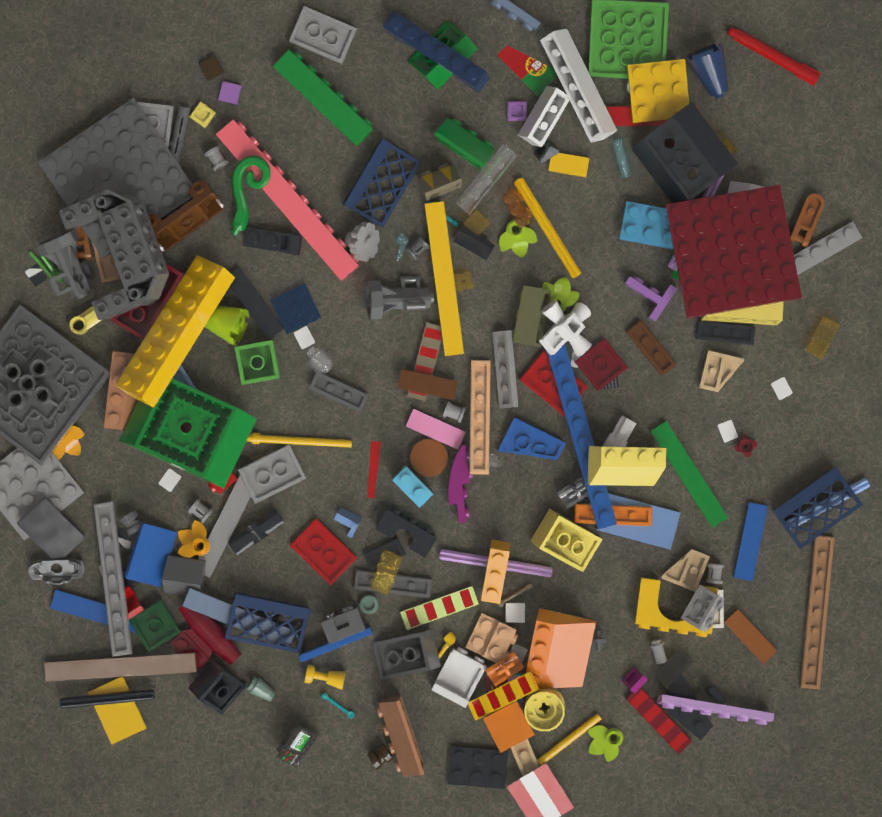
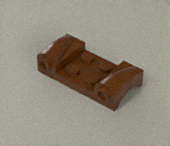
[149,180,226,253]

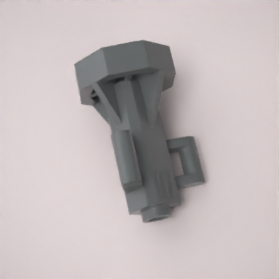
[37,229,94,299]
[365,276,434,320]

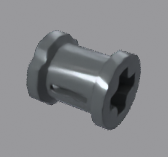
[405,235,430,260]

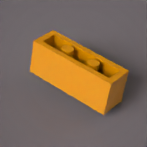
[481,539,510,604]

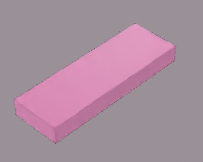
[406,409,466,449]

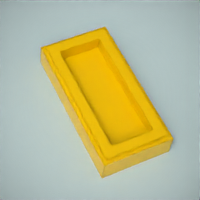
[548,153,589,178]

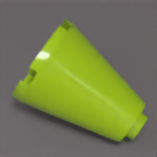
[205,305,249,346]

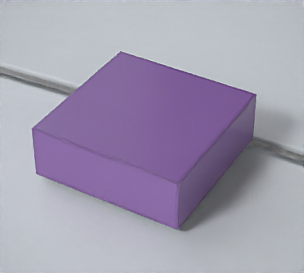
[218,81,242,105]
[507,101,527,121]

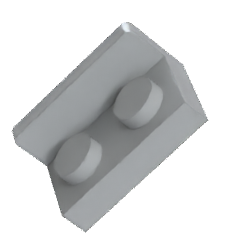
[681,585,724,632]

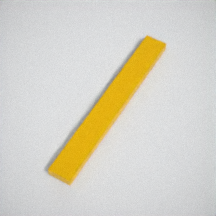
[425,201,464,356]

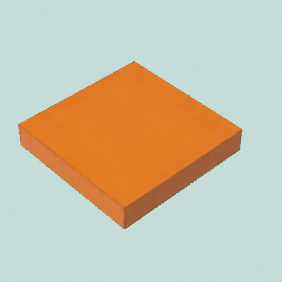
[483,701,535,753]

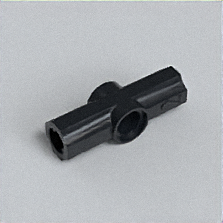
[228,509,284,555]

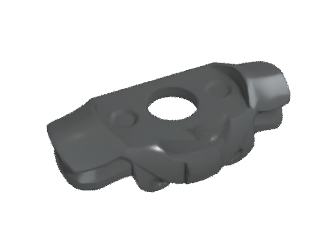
[29,558,85,585]

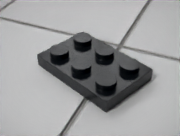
[448,745,508,789]

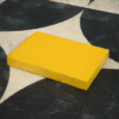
[88,677,147,744]

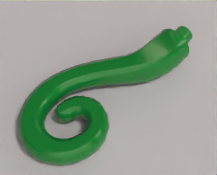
[231,155,271,236]

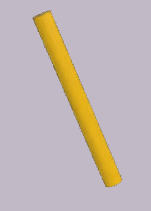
[537,714,601,766]

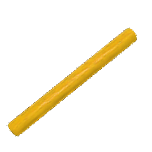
[514,177,581,278]

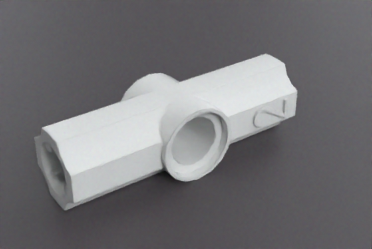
[603,416,636,447]

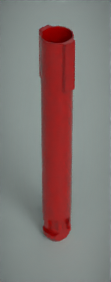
[727,27,821,86]

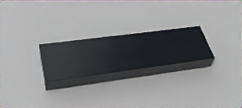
[230,267,284,340]

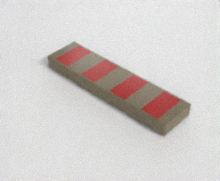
[407,322,442,401]

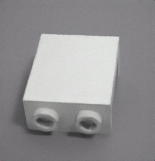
[432,647,487,708]

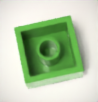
[235,340,281,385]

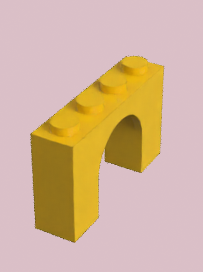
[635,577,718,637]

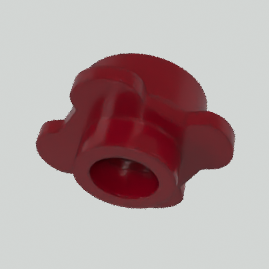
[734,435,757,457]

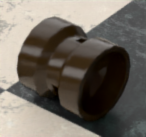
[367,743,393,770]

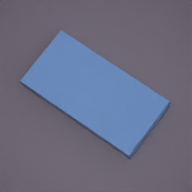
[596,493,680,550]

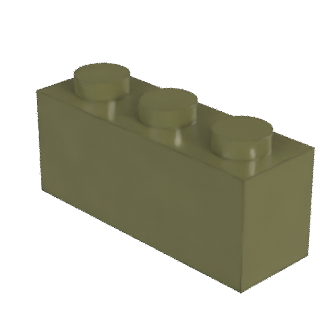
[512,285,551,348]

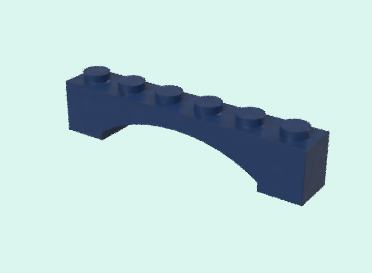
[383,11,490,93]

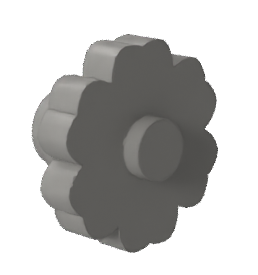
[345,222,380,262]

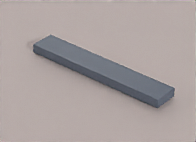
[182,587,295,647]

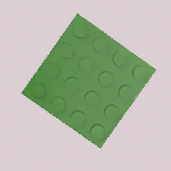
[588,0,669,79]

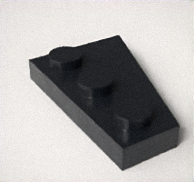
[657,674,713,740]

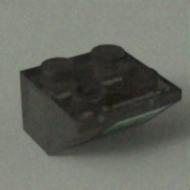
[276,721,319,767]

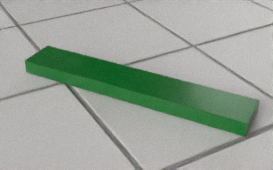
[650,421,728,528]

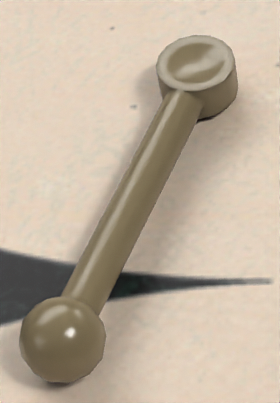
[497,583,533,607]

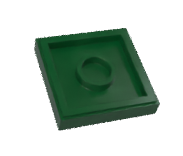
[129,599,182,652]

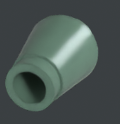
[246,676,276,702]

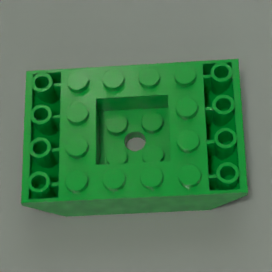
[119,379,257,489]

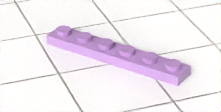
[657,695,774,725]

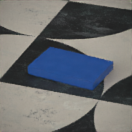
[124,522,178,587]

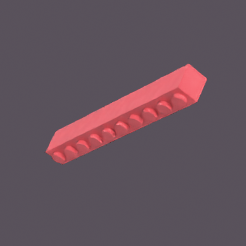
[216,119,359,281]

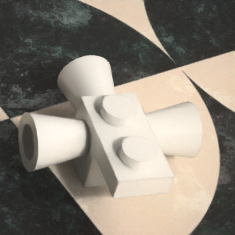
[539,300,592,356]

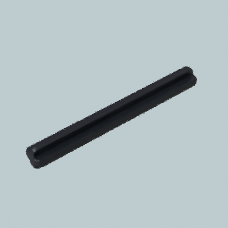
[60,689,155,709]

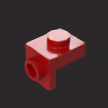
[125,585,144,620]

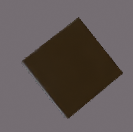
[198,55,224,82]

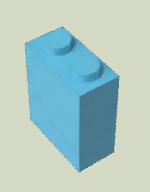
[392,465,433,508]

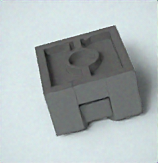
[321,604,366,644]

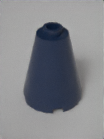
[686,43,729,99]

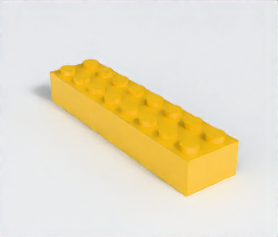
[116,255,235,408]

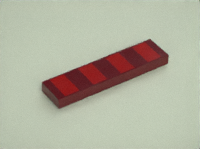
[625,688,692,755]

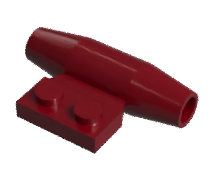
[170,606,242,670]

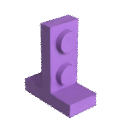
[624,276,677,322]

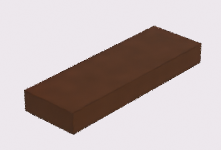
[626,320,677,377]
[398,369,458,400]

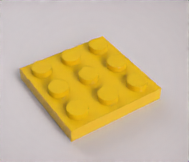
[627,59,689,123]

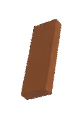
[724,609,777,664]

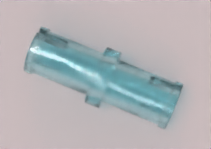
[611,138,633,179]

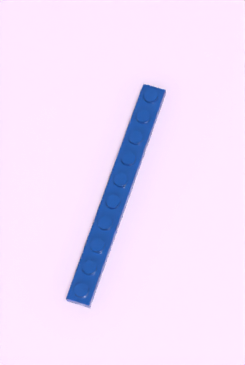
[546,343,617,530]

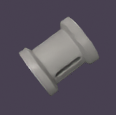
[204,146,229,171]
[442,401,466,423]
[188,499,213,523]
[706,563,724,584]

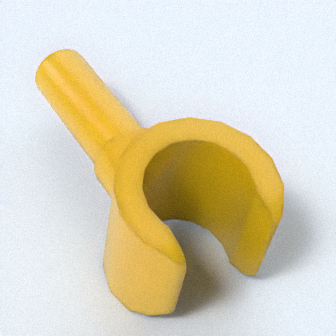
[438,632,456,658]

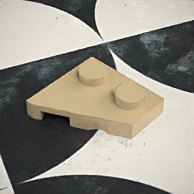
[699,350,744,392]
[661,549,710,592]

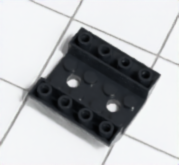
[632,102,739,203]

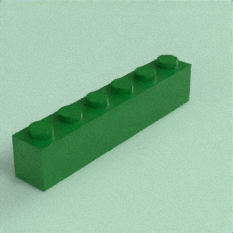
[273,50,373,147]

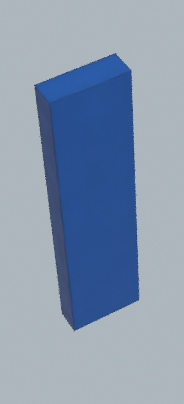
[733,502,768,581]
[299,626,373,662]

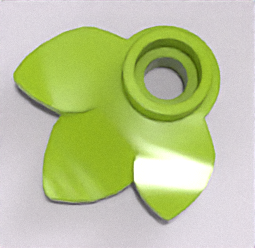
[499,220,537,257]
[542,277,579,312]
[588,725,623,762]

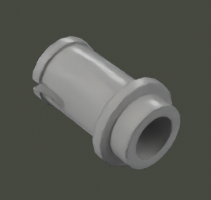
[649,638,668,664]

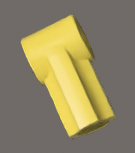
[70,306,102,335]

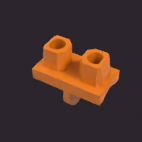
[485,652,525,687]

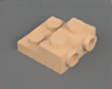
[465,613,518,663]

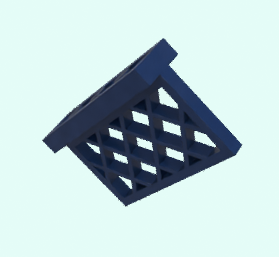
[342,138,421,228]
[772,467,863,549]
[225,592,311,653]

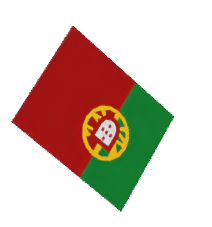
[497,45,558,96]

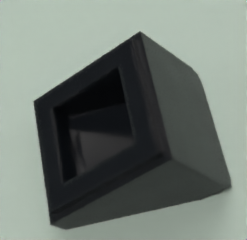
[534,139,560,163]

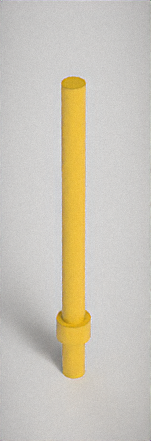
[247,433,352,448]

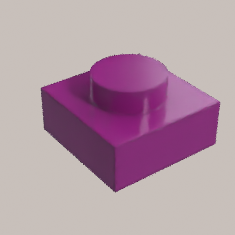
[622,667,648,694]

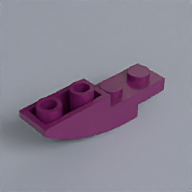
[448,445,473,523]

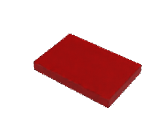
[519,350,588,416]
[290,518,357,585]

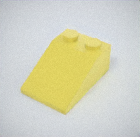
[530,509,603,572]

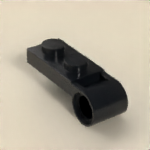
[243,227,303,255]

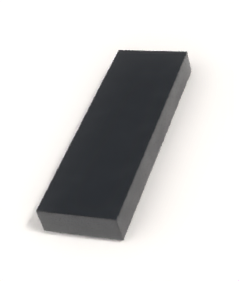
[696,320,755,345]

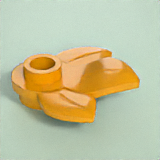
[52,426,85,460]
[178,520,210,558]

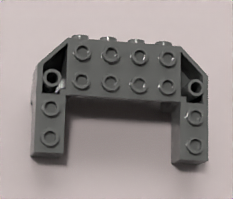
[59,189,169,320]

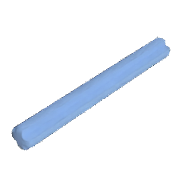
[785,478,870,530]

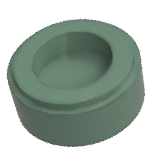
[359,595,379,614]

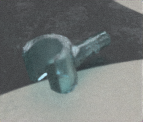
[395,234,409,262]

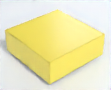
[189,101,216,128]

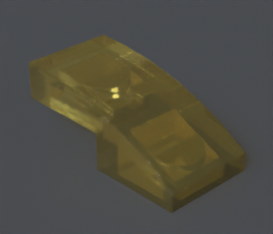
[805,315,841,360]
[370,550,402,595]

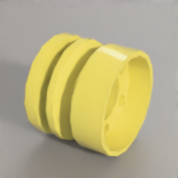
[524,688,565,731]

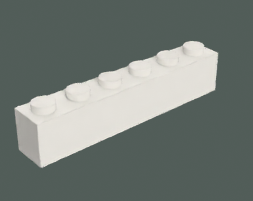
[540,29,617,142]

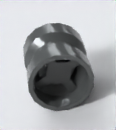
[120,510,143,536]

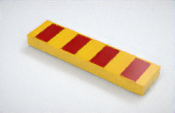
[468,672,539,720]

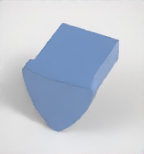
[334,507,362,538]

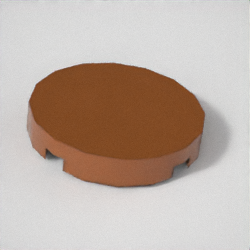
[410,439,448,477]

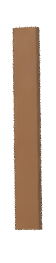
[800,535,834,690]

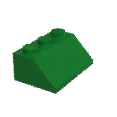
[407,20,478,90]
[434,118,495,171]

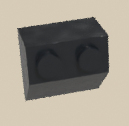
[188,659,247,714]

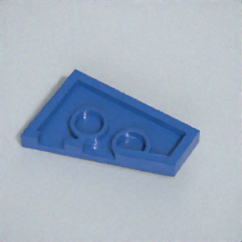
[498,417,566,460]

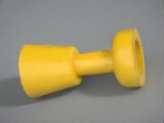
[305,664,346,690]

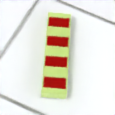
[400,586,479,630]

